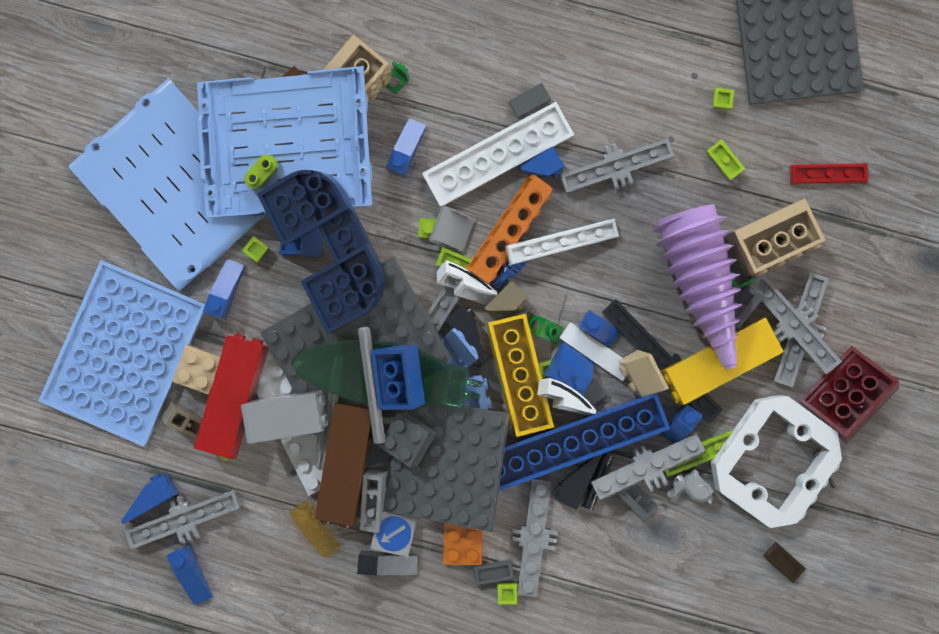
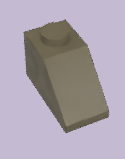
[484,281,528,312]

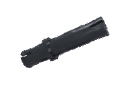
[582,453,614,511]

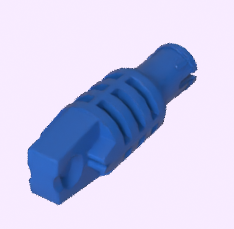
[491,260,529,290]

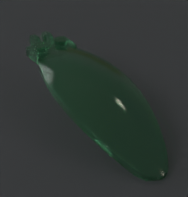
[291,340,483,408]

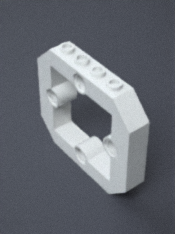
[711,395,842,528]

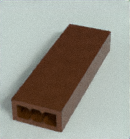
[315,401,372,528]

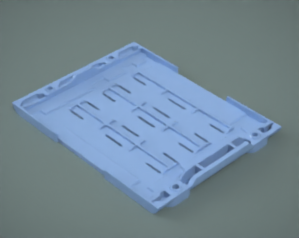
[197,66,372,218]
[69,78,267,291]

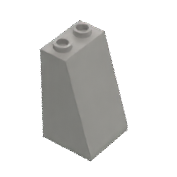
[241,390,329,444]

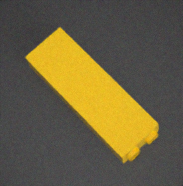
[661,318,784,405]

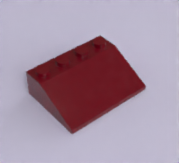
[799,346,899,444]

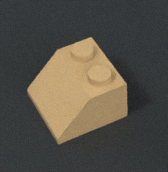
[618,350,668,397]

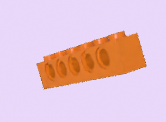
[466,175,553,284]

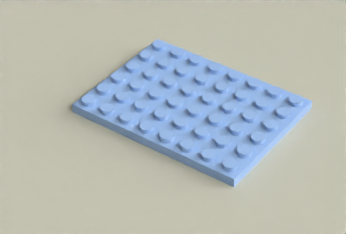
[39,260,205,447]

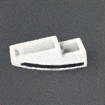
[437,260,497,305]
[537,378,596,416]

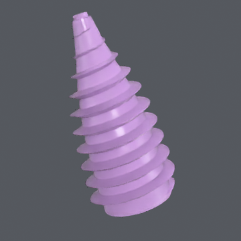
[653,204,742,370]

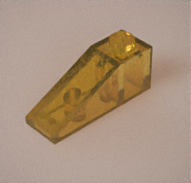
[289,499,340,558]

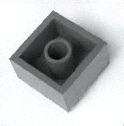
[378,412,437,467]

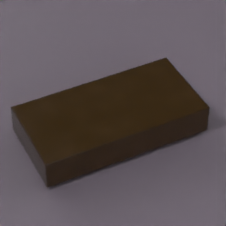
[763,541,806,583]

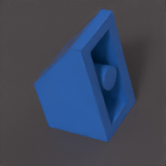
[519,146,565,179]
[577,310,619,348]
[661,404,703,444]

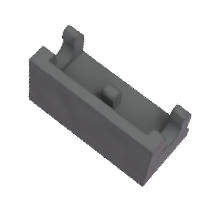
[734,284,765,328]
[617,484,658,522]

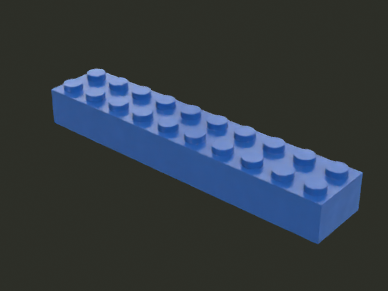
[499,393,670,491]

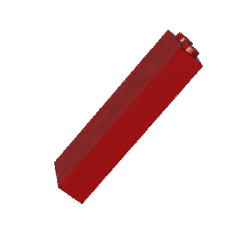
[193,333,269,459]

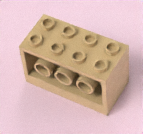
[319,34,392,123]
[725,198,826,278]

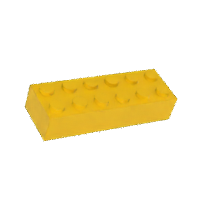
[486,314,554,437]

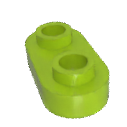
[244,155,278,189]

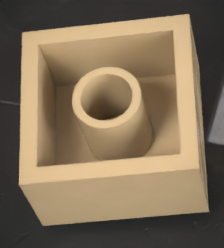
[172,345,221,395]

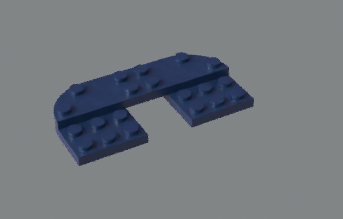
[257,170,385,334]

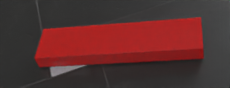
[790,163,868,185]

